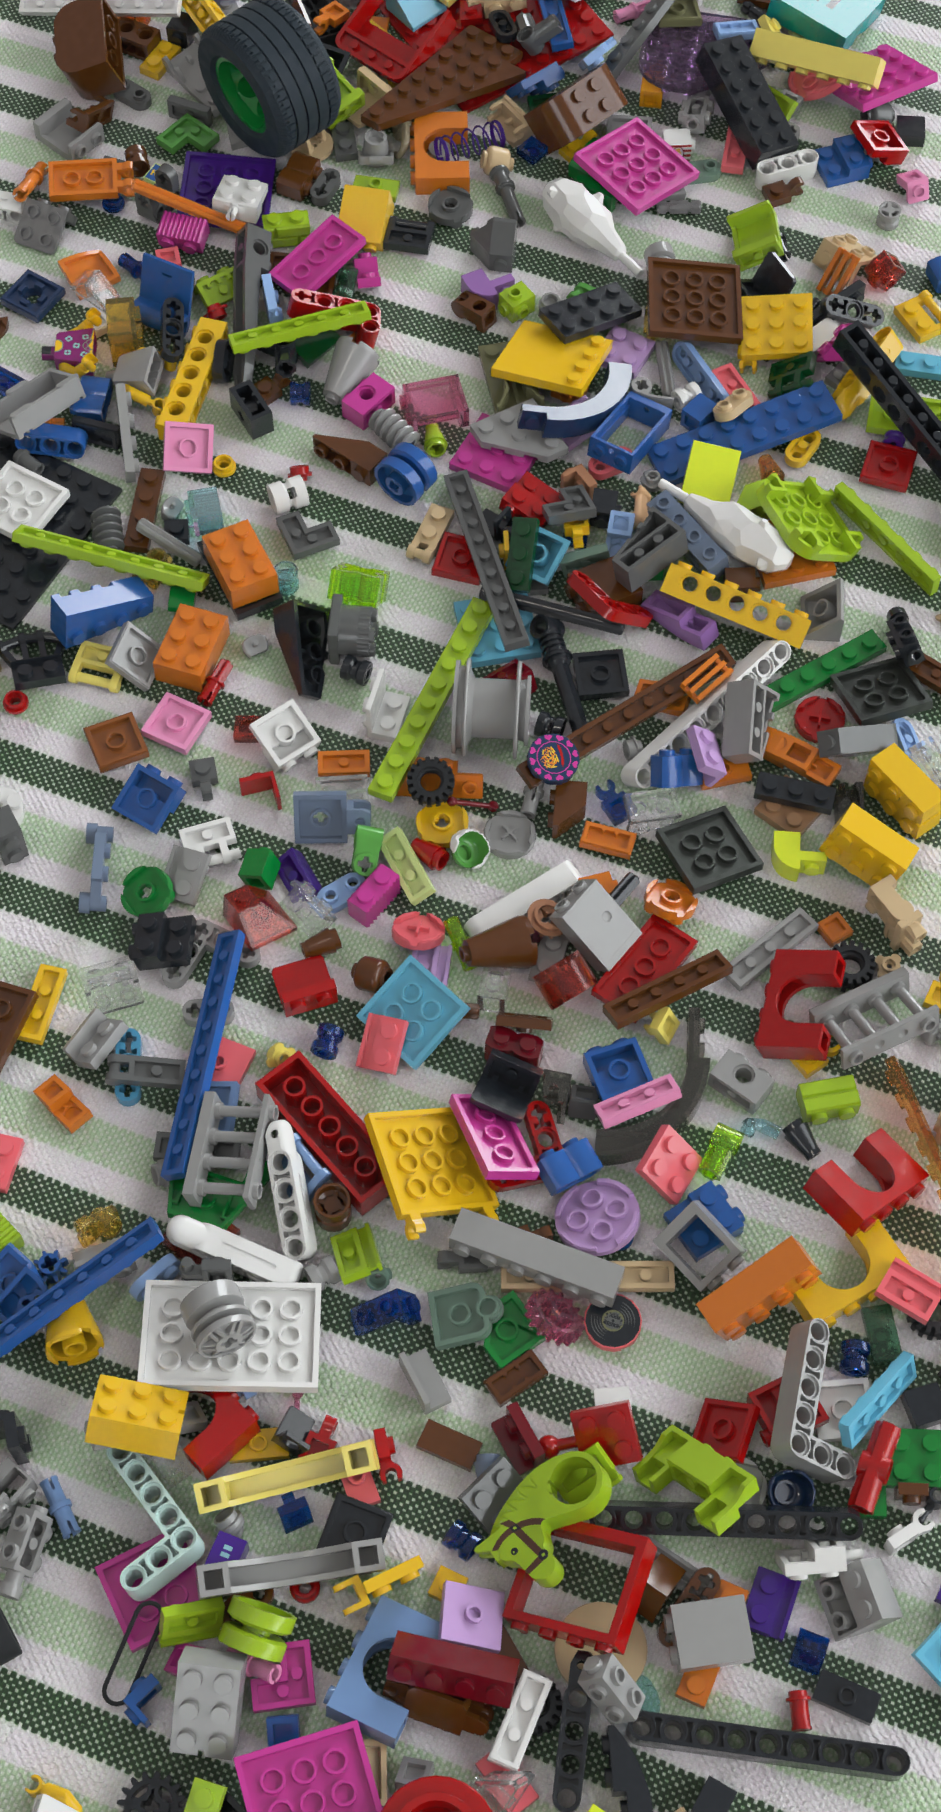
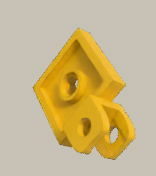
[332,1555,424,1617]

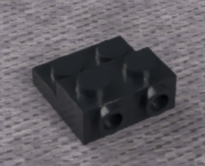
[128,912,197,971]

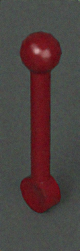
[447,796,499,812]

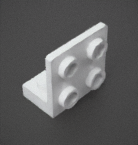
[362,668,411,743]

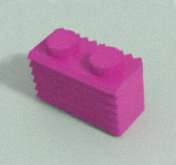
[156,210,210,254]
[347,863,400,928]

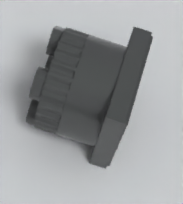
[327,594,379,665]

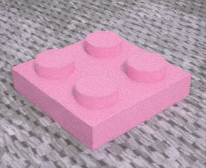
[163,421,214,474]
[141,692,212,755]

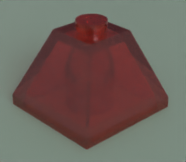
[223,885,297,952]

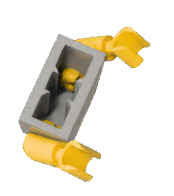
[105,346,177,416]

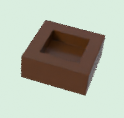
[894,1482,929,1506]

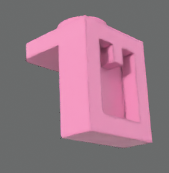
[896,169,929,204]

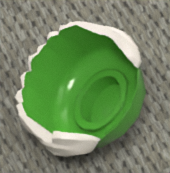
[450,828,490,869]

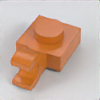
[313,0,350,36]

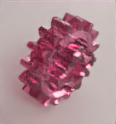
[524,1288,585,1346]

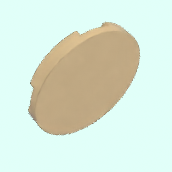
[554,1602,648,1696]

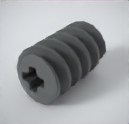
[90,506,125,551]

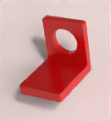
[239,771,282,810]

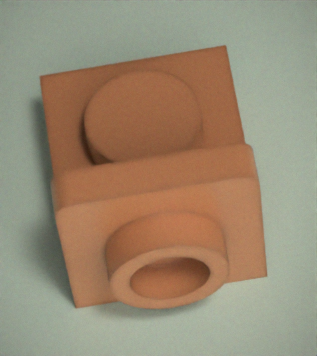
[560,464,598,500]

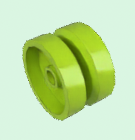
[217,1595,297,1662]

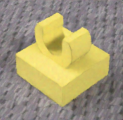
[643,1006,680,1045]

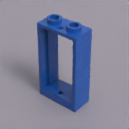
[587,391,673,475]

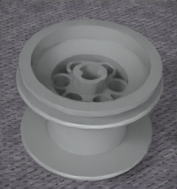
[451,658,532,760]

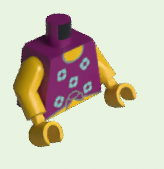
[41,307,102,378]

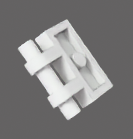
[178,816,242,870]

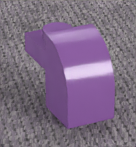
[461,268,515,310]

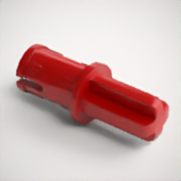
[197,659,233,707]

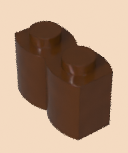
[276,151,323,202]

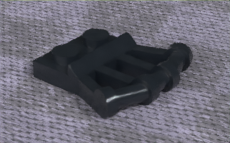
[0,629,67,691]

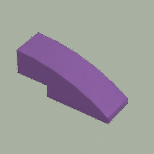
[641,589,719,651]

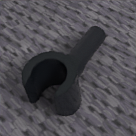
[918,1487,941,1524]

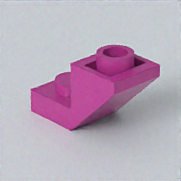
[352,252,381,289]

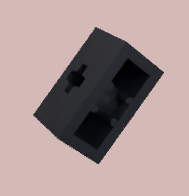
[229,379,274,440]

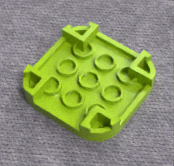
[756,473,864,562]

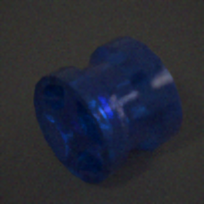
[290,381,311,406]

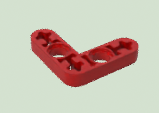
[567,570,653,628]
[487,1101,563,1192]

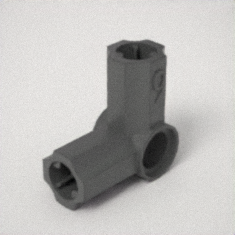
[515,12,564,56]

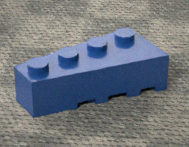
[50,576,154,649]

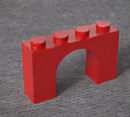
[754,949,846,1061]
[803,1128,930,1237]
[136,1380,261,1480]

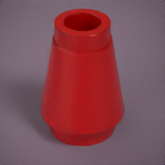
[410,838,450,871]

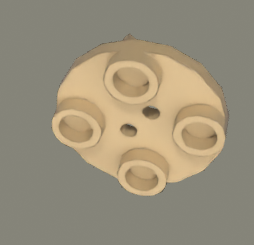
[290,130,334,161]

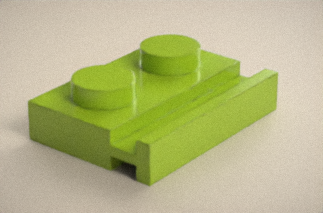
[330,1222,383,1285]
[558,1441,623,1504]
[158,1596,225,1648]

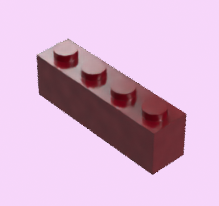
[386,1630,520,1709]

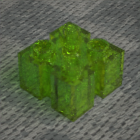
[327,562,390,608]

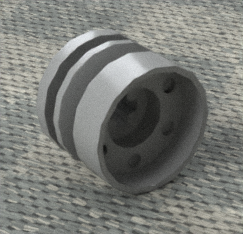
[180,1279,256,1358]

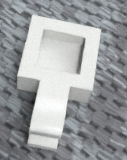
[883,1508,935,1556]

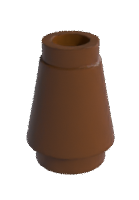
[300,928,342,959]

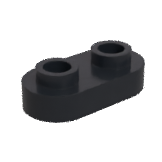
[488,10,517,44]

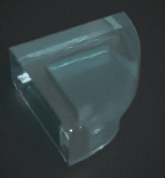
[637,1674,660,1713]

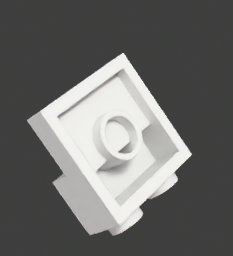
[249,698,322,773]

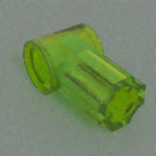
[698,1122,745,1181]

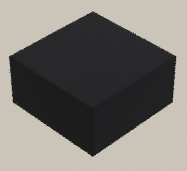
[895,115,925,147]
[900,1382,941,1429]

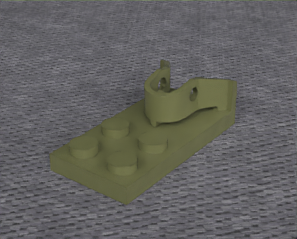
[478,341,545,414]

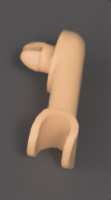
[630,485,651,530]

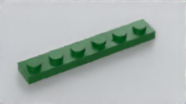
[766,629,887,712]

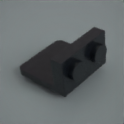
[741,251,796,297]
[470,1048,544,1123]
[0,1410,33,1465]

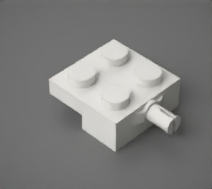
[212,175,268,224]
[774,1540,863,1580]

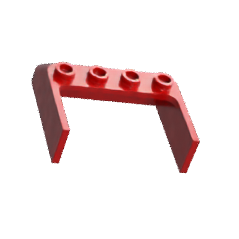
[335,0,457,84]

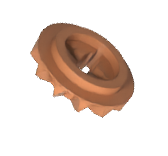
[527,899,563,939]

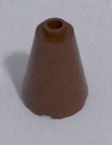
[459,915,538,969]

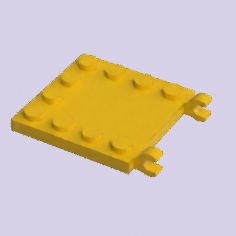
[364,1107,500,1241]

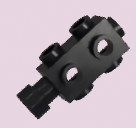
[885,606,925,668]

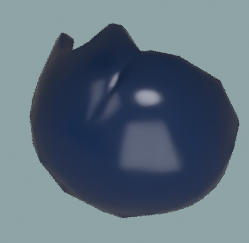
[766,1469,816,1516]

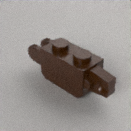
[382,1680,494,1736]

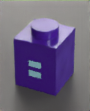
[204,1530,250,1565]

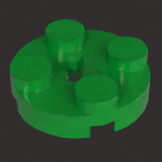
[121,866,175,917]

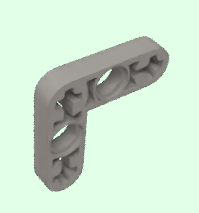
[161,919,261,989]

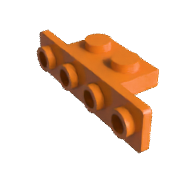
[396,757,483,799]

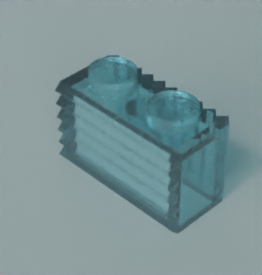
[184,486,224,537]

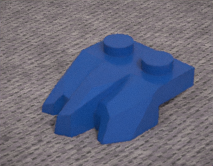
[0,1242,49,1322]

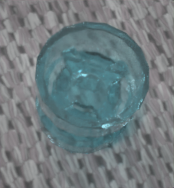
[274,561,299,596]

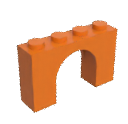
[410,111,470,195]

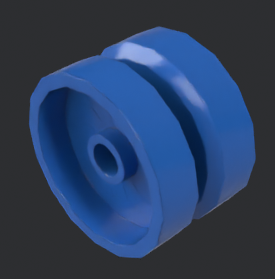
[375,442,437,506]

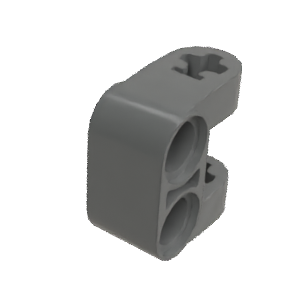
[135,163,180,224]

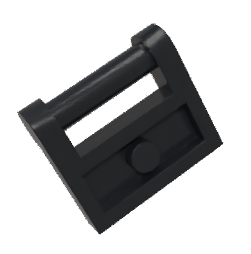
[383,215,436,255]

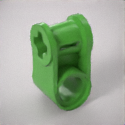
[351,824,384,876]

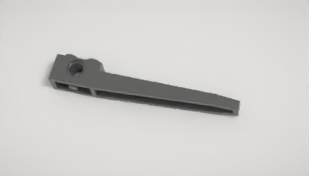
[233,222,273,386]

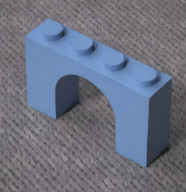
[323,1595,440,1749]

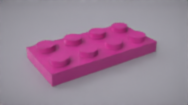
[268,214,367,294]
[449,1094,540,1180]

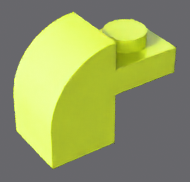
[771,830,827,882]

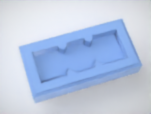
[712,19,759,40]

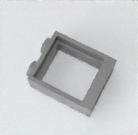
[653,1200,746,1292]

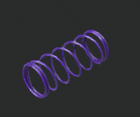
[434,120,506,161]

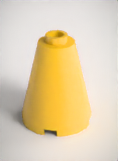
[45,1299,104,1366]

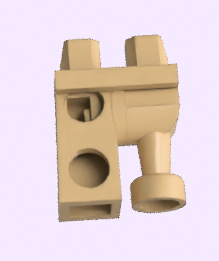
[865,874,927,957]

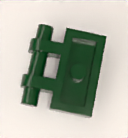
[768,351,817,400]

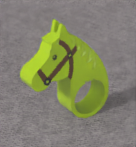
[474,1451,612,1588]

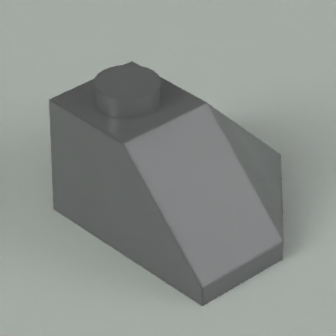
[470,217,517,273]

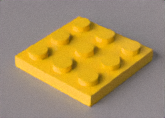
[741,293,813,361]

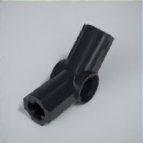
[257,340,298,378]

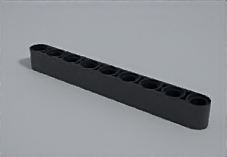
[589,1500,864,1541]
[626,1711,911,1781]

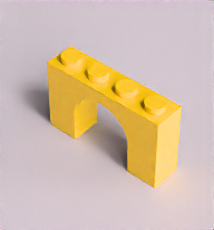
[791,1219,912,1328]

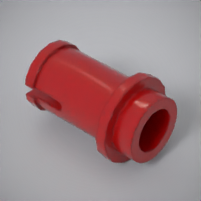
[786,1690,812,1732]

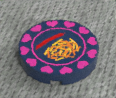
[527,734,580,785]

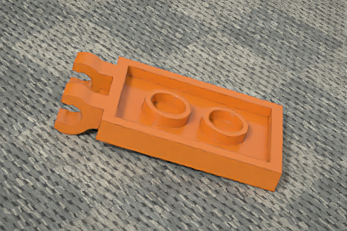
[48,158,135,202]

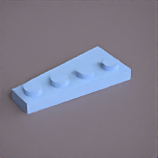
[578,36,617,71]

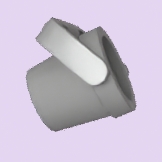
[358,129,394,168]

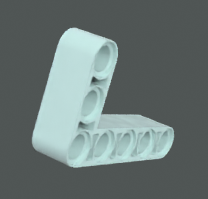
[106,1448,205,1601]

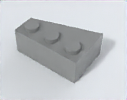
[721,679,780,764]

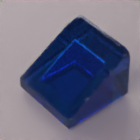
[789,1628,830,1675]

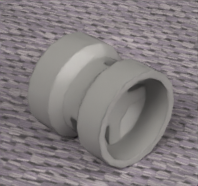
[303,1255,342,1291]

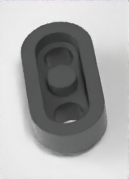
[113,79,152,111]

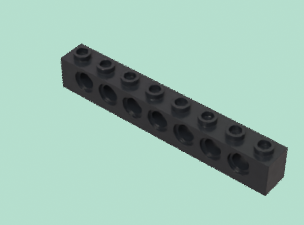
[832,320,941,481]

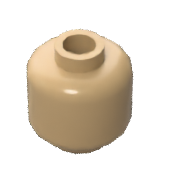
[480,145,514,176]

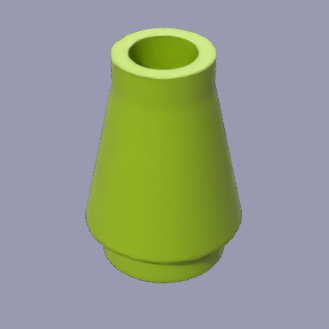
[424,422,448,457]

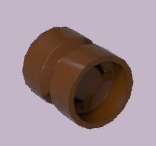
[313,1183,352,1232]

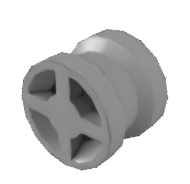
[876,201,901,231]

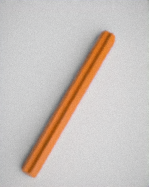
[131,178,246,233]

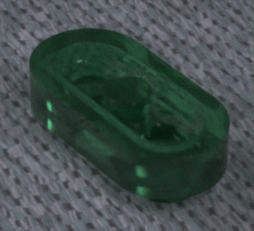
[332,264,358,298]

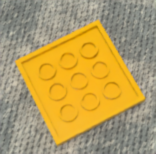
[491,320,613,397]

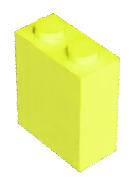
[678,440,741,506]

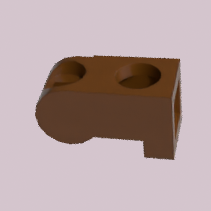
[451,291,497,334]

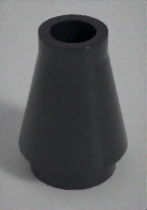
[782,1118,821,1161]

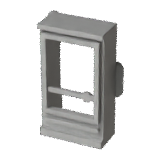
[0,368,86,440]

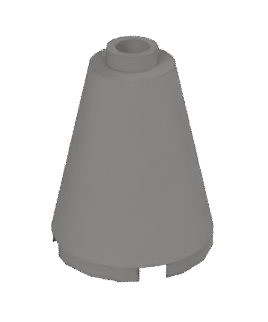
[323,336,380,405]

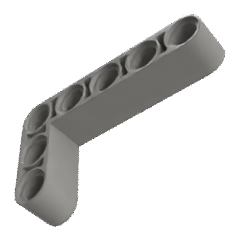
[770,1318,856,1484]

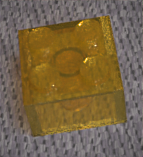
[105,297,145,367]

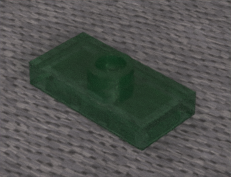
[861,1304,902,1366]

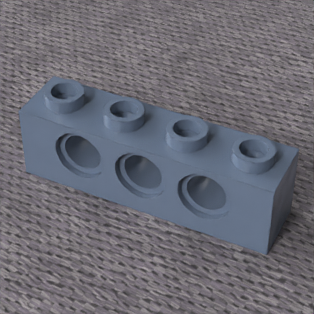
[646,489,729,580]

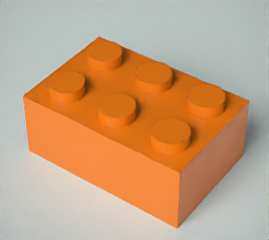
[202,519,279,609]
[153,603,230,693]

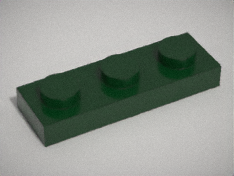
[506,517,540,594]

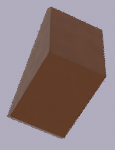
[637,1553,687,1623]

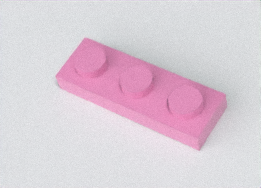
[593,1073,682,1129]

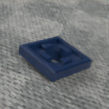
[0,269,66,323]

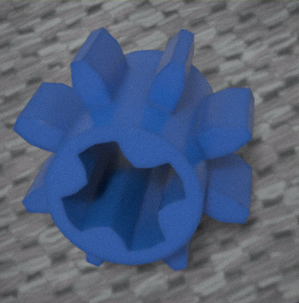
[33,1250,69,1286]

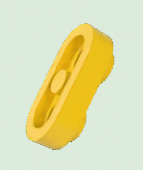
[784,430,821,468]

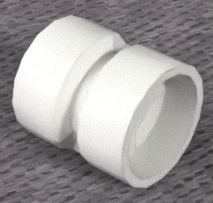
[266,475,310,515]

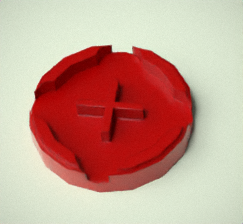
[794,696,845,743]

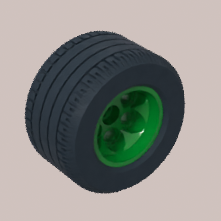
[198,0,341,158]

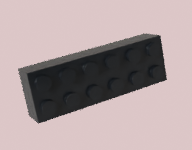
[695,35,799,170]

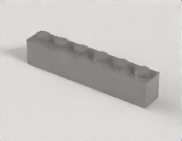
[449,1207,625,1308]

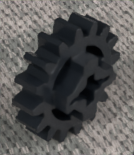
[117,1771,187,1812]

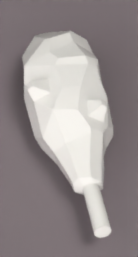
[542,177,644,278]
[658,478,794,573]

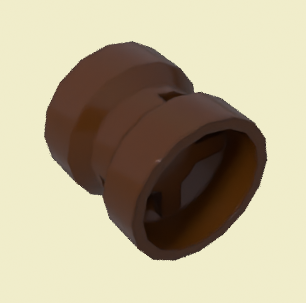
[124,144,150,177]

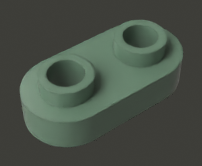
[688,159,721,185]

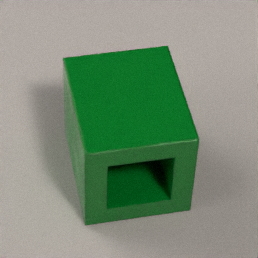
[238,847,281,890]

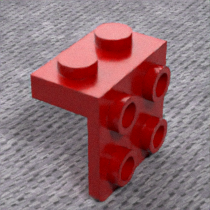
[272,955,338,1018]

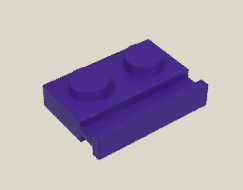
[746,1566,801,1643]

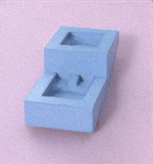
[606,510,635,557]

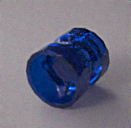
[310,1023,345,1060]
[840,1339,871,1377]
[441,1519,484,1562]

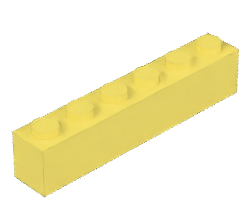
[750,27,886,91]

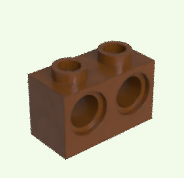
[119,17,162,61]

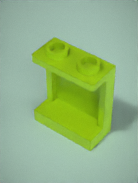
[328,57,365,130]
[726,200,784,272]

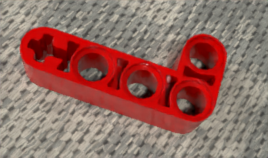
[286,288,381,349]

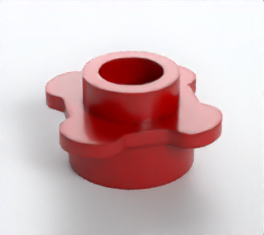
[203,303,228,321]
[288,465,312,481]

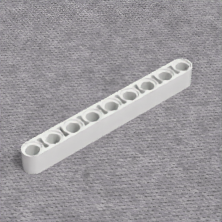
[621,640,791,788]

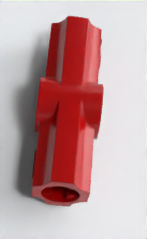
[847,1420,901,1516]

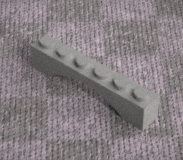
[195,1537,386,1600]

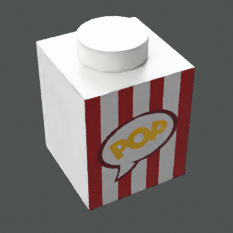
[662,128,695,161]

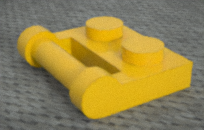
[893,290,941,344]

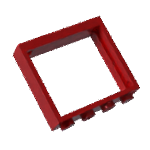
[502,1521,657,1655]

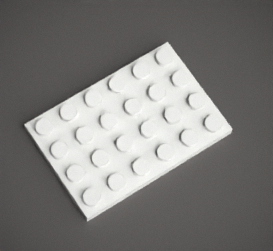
[137,1280,321,1393]

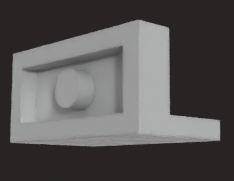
[398,1348,452,1415]

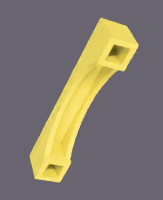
[193,1439,381,1515]

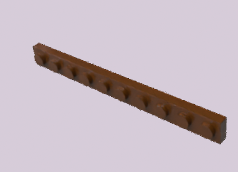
[516,643,736,790]

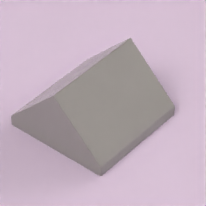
[801,578,844,642]

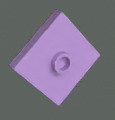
[438,1580,505,1654]

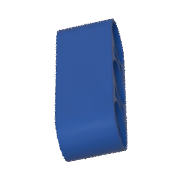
[15,423,88,459]

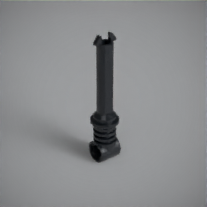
[530,614,588,732]

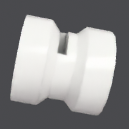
[671,381,703,413]

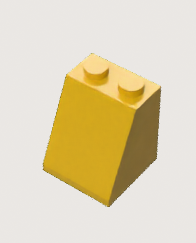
[339,184,395,253]

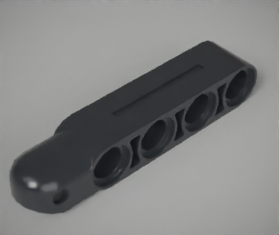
[552,1650,593,1812]

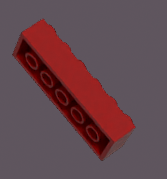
[255,1051,389,1216]

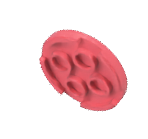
[788,69,841,101]

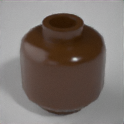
[351,956,393,994]

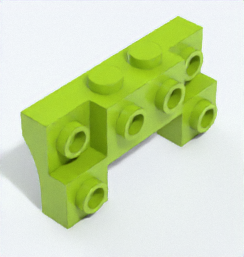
[632,1424,759,1536]

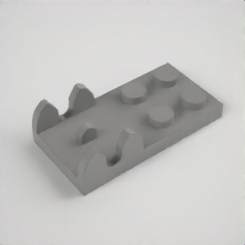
[162,32,220,118]

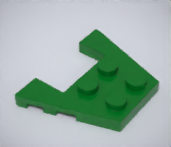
[167,1161,270,1230]
[859,1428,941,1519]

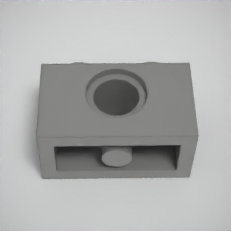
[707,1049,775,1115]

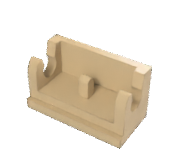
[487,95,533,148]

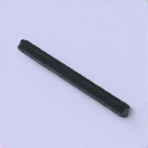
[479,587,625,635]

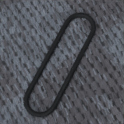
[102,1600,162,1706]

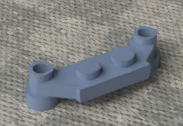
[79,823,114,914]

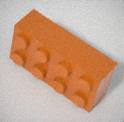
[696,1235,822,1341]

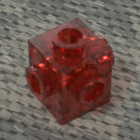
[864,250,907,292]

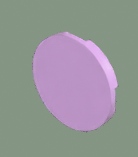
[554,1178,641,1256]

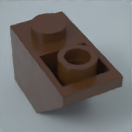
[547,781,588,838]

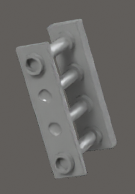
[809,966,939,1070]
[182,1091,279,1210]

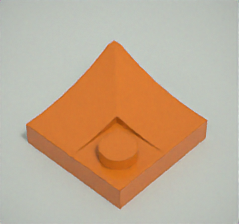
[58,250,121,300]

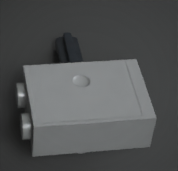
[549,872,642,972]

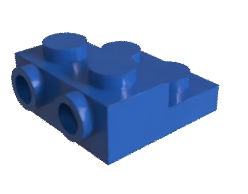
[505,61,565,99]
[815,134,873,188]
[111,763,186,835]
[583,1037,653,1102]
[663,1180,745,1262]

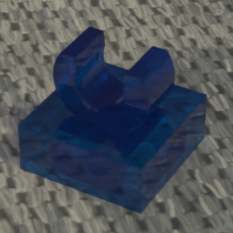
[276,1491,314,1534]

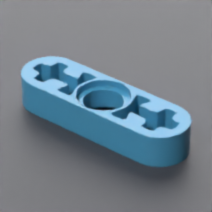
[115,1028,142,1107]

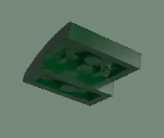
[295,330,341,369]

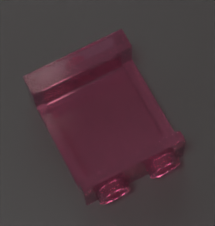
[399,374,469,432]

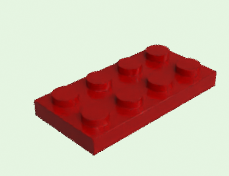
[591,914,698,1024]

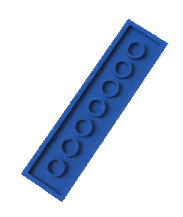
[647,380,843,485]

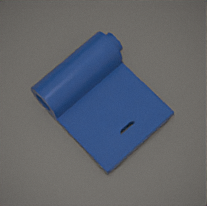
[128,252,195,337]

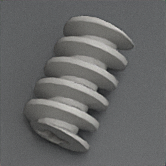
[368,408,420,449]

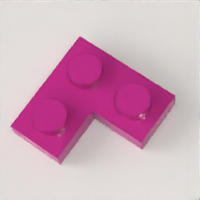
[250,1639,316,1714]

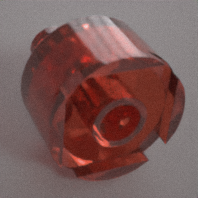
[533,950,598,1010]

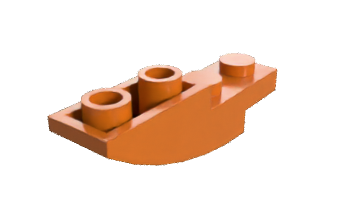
[763,726,842,787]

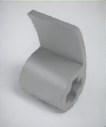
[630,377,674,411]

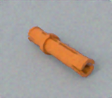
[12,161,48,202]

